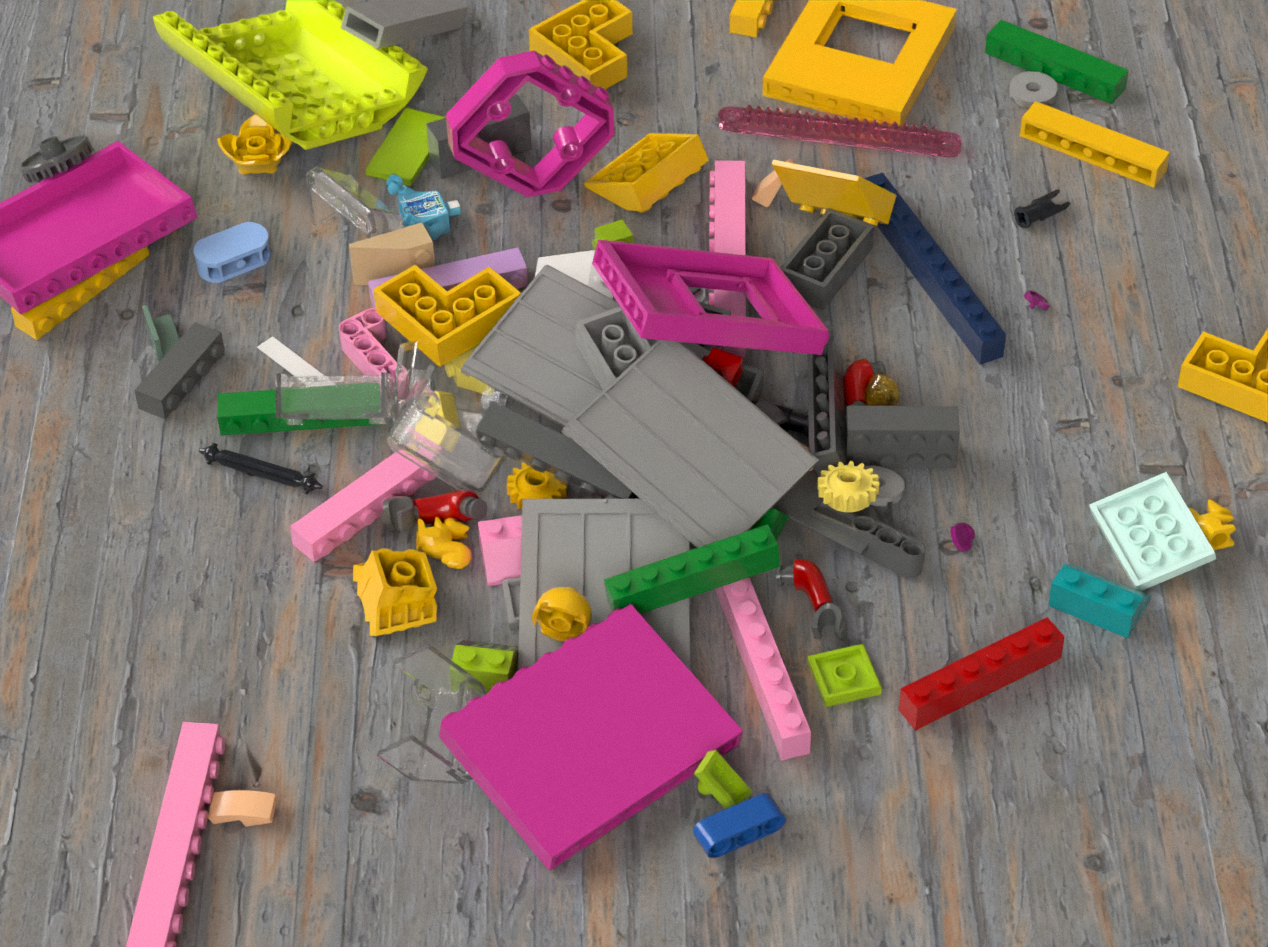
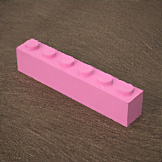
[290,438,440,563]

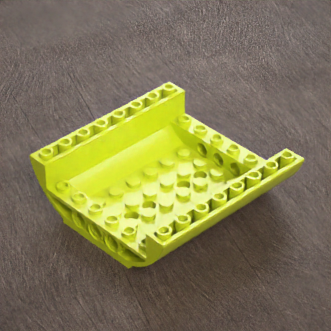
[153,0,428,150]

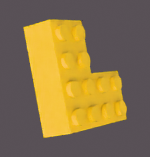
[528,0,633,90]
[373,265,521,367]
[1177,329,1268,422]

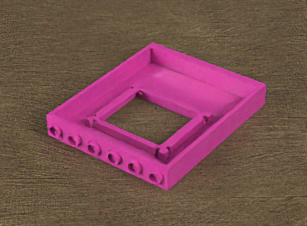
[592,240,829,355]

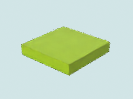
[807,644,882,707]

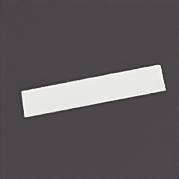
[257,337,338,387]

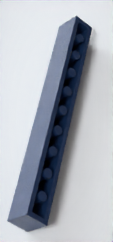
[864,172,1006,365]

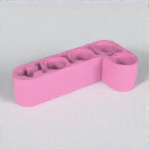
[339,308,406,401]

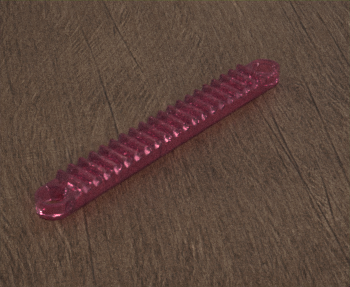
[718,105,962,158]

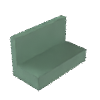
[142,305,179,362]

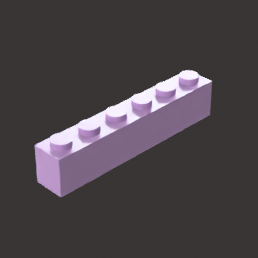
[368,247,528,308]

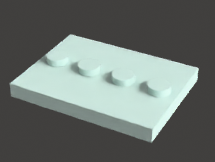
[1089,472,1216,591]

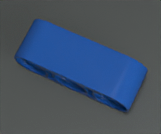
[693,793,786,858]

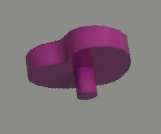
[1024,290,1050,310]
[950,523,975,552]

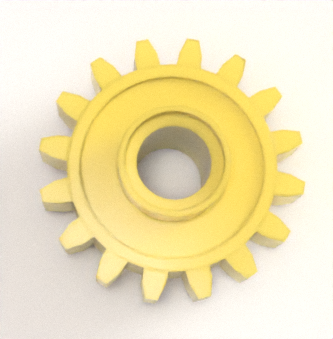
[818,461,880,512]

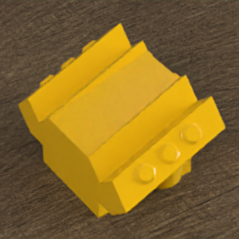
[353,548,437,636]

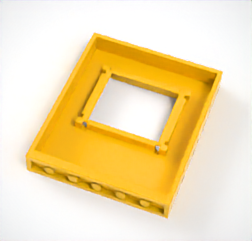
[762,0,957,131]

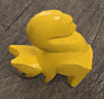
[1188,499,1236,550]
[416,517,472,569]

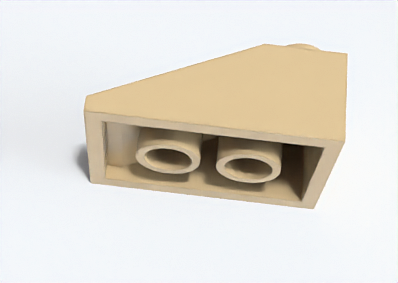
[349,222,435,285]

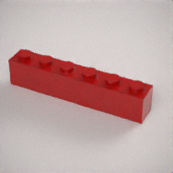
[899,617,1065,731]

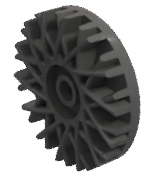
[20,135,94,183]

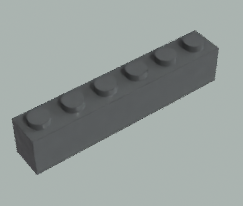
[807,339,847,477]
[476,401,635,499]

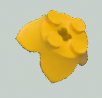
[217,114,293,175]

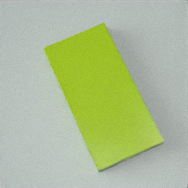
[366,108,446,186]

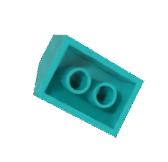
[1048,564,1152,638]

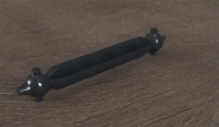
[199,443,323,494]

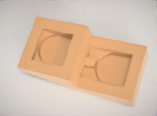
[207,790,278,827]

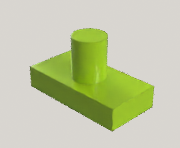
[694,750,753,809]

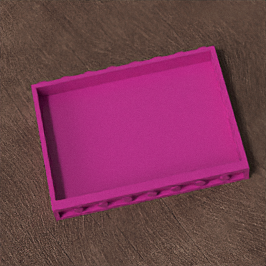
[0,141,198,315]
[439,604,743,872]

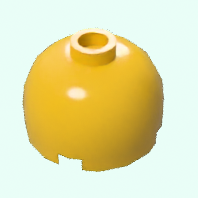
[532,587,592,642]

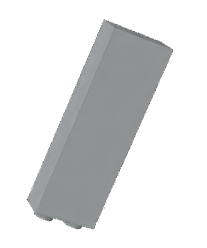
[341,0,468,49]

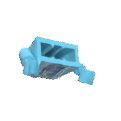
[386,174,461,241]

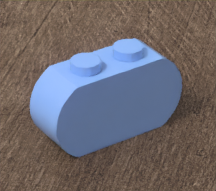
[194,222,271,283]

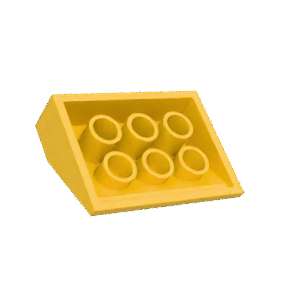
[584,133,709,213]
[772,160,896,227]

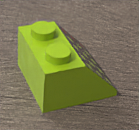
[450,640,519,693]

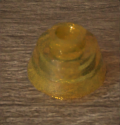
[866,374,900,406]

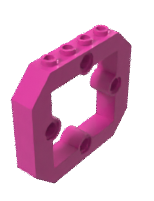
[446,51,614,197]

